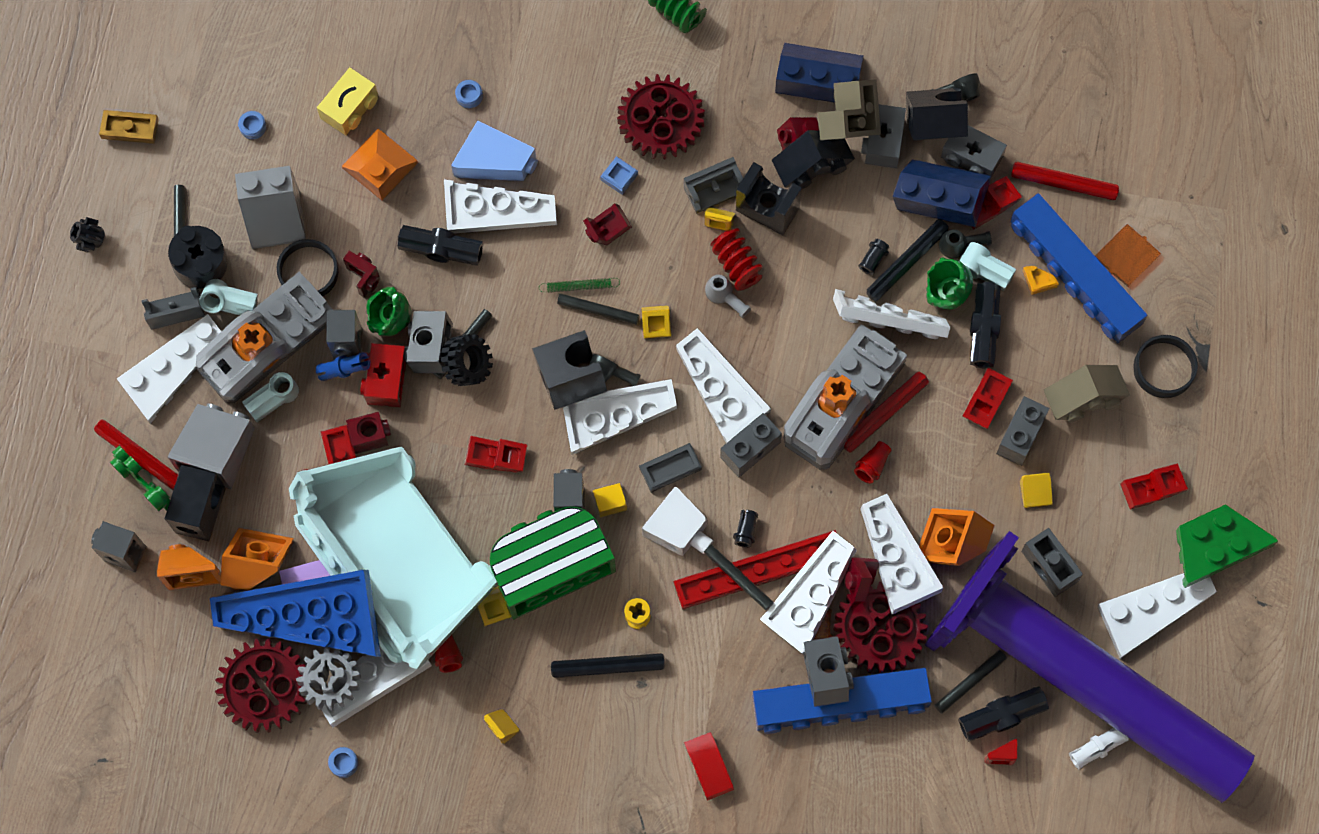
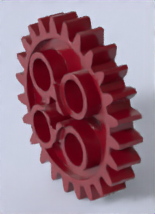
[617,74,705,160]
[833,582,928,674]
[215,638,307,733]

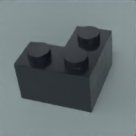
[772,130,855,189]

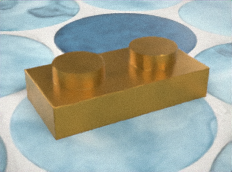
[99,110,159,144]

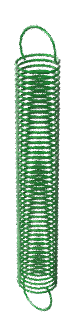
[539,278,620,293]

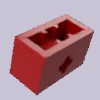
[360,343,406,408]

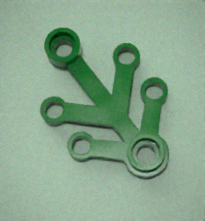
[110,445,170,511]

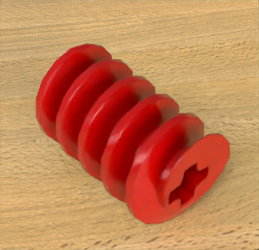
[710,228,763,291]

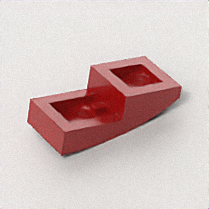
[971,176,1022,230]
[962,368,1013,429]
[464,436,527,472]
[1120,463,1188,510]
[684,732,734,801]

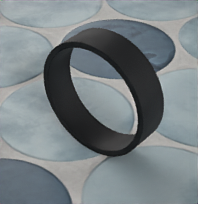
[276,239,339,297]
[1133,335,1198,398]

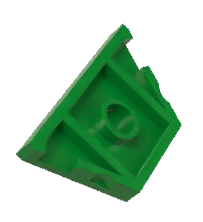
[1176,504,1278,588]

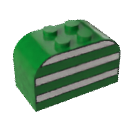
[490,507,616,620]

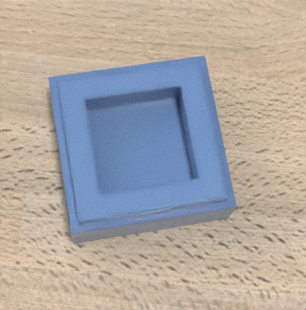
[600,156,638,195]

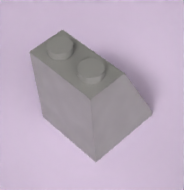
[235,166,306,249]
[168,403,255,489]

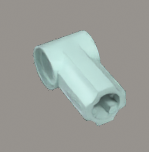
[959,242,1016,291]
[199,279,258,315]
[242,372,299,422]

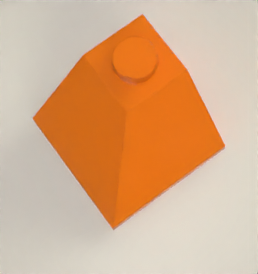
[342,129,418,200]
[919,508,995,566]
[220,528,294,590]
[157,544,221,590]

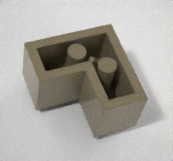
[818,79,881,140]
[1044,365,1130,423]

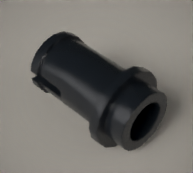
[858,238,889,275]
[733,510,758,548]

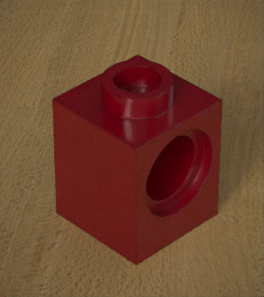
[346,412,391,454]

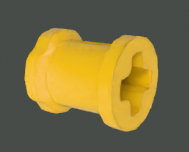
[624,598,651,630]

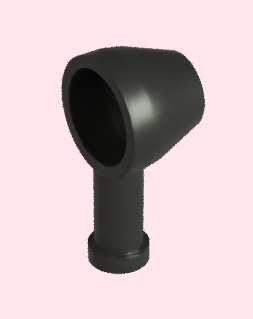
[931,73,980,101]
[939,230,992,258]
[590,354,641,386]

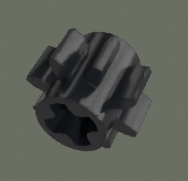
[70,217,105,252]

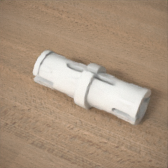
[1069,728,1129,769]

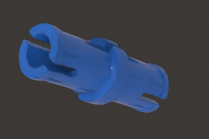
[316,352,370,381]

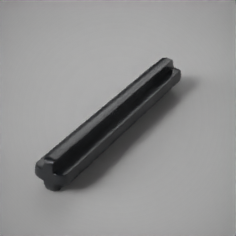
[866,219,949,302]
[551,653,665,678]

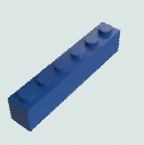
[1010,193,1148,343]
[752,668,932,734]

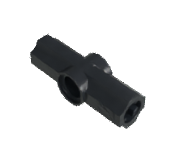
[397,225,483,266]
[970,282,1001,369]
[958,686,1049,742]

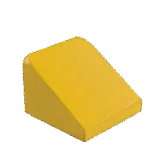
[705,207,735,231]
[641,306,671,338]
[1020,473,1052,508]
[593,483,627,517]
[478,587,512,626]
[484,709,520,744]

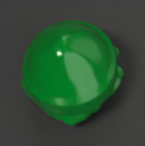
[926,257,973,310]
[366,287,412,336]

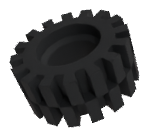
[440,334,493,386]

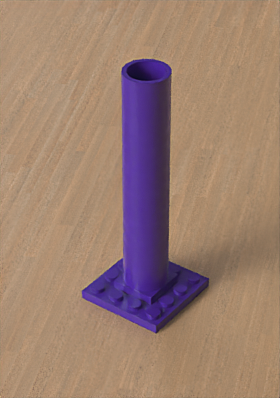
[925,531,1255,803]

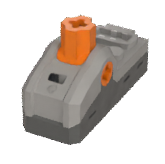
[196,271,333,403]
[783,324,907,470]

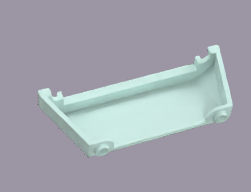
[289,447,497,669]

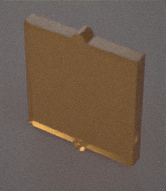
[1095,224,1161,287]

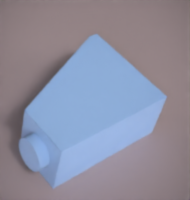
[451,121,538,181]

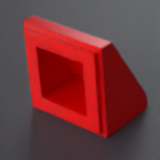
[984,739,1017,765]

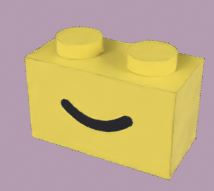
[317,67,378,136]

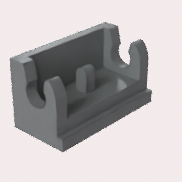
[684,157,743,214]
[142,287,205,330]

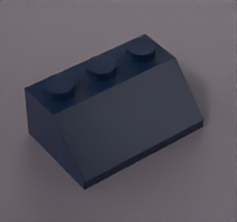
[775,43,864,103]
[893,159,991,227]

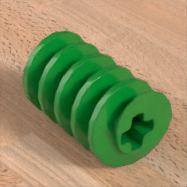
[648,0,707,33]

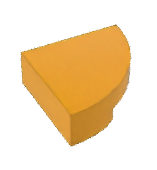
[1022,266,1059,295]

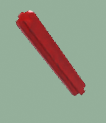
[1011,162,1119,200]
[844,371,929,453]
[94,419,178,490]

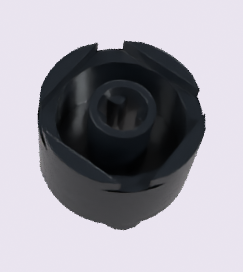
[168,226,227,289]

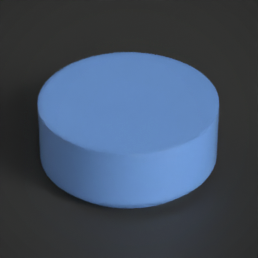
[455,80,483,108]
[238,111,267,139]
[328,747,358,778]

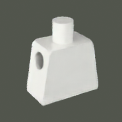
[642,487,714,556]

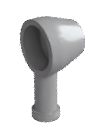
[705,275,751,318]

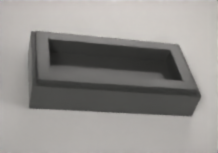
[639,443,702,493]

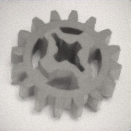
[296,647,361,711]

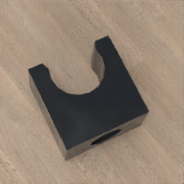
[906,88,968,140]
[736,162,802,236]
[532,330,607,410]
[164,465,226,541]

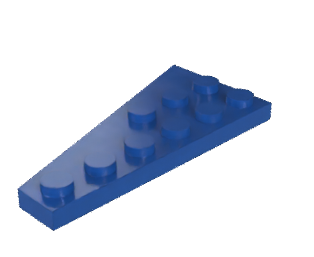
[210,570,381,657]

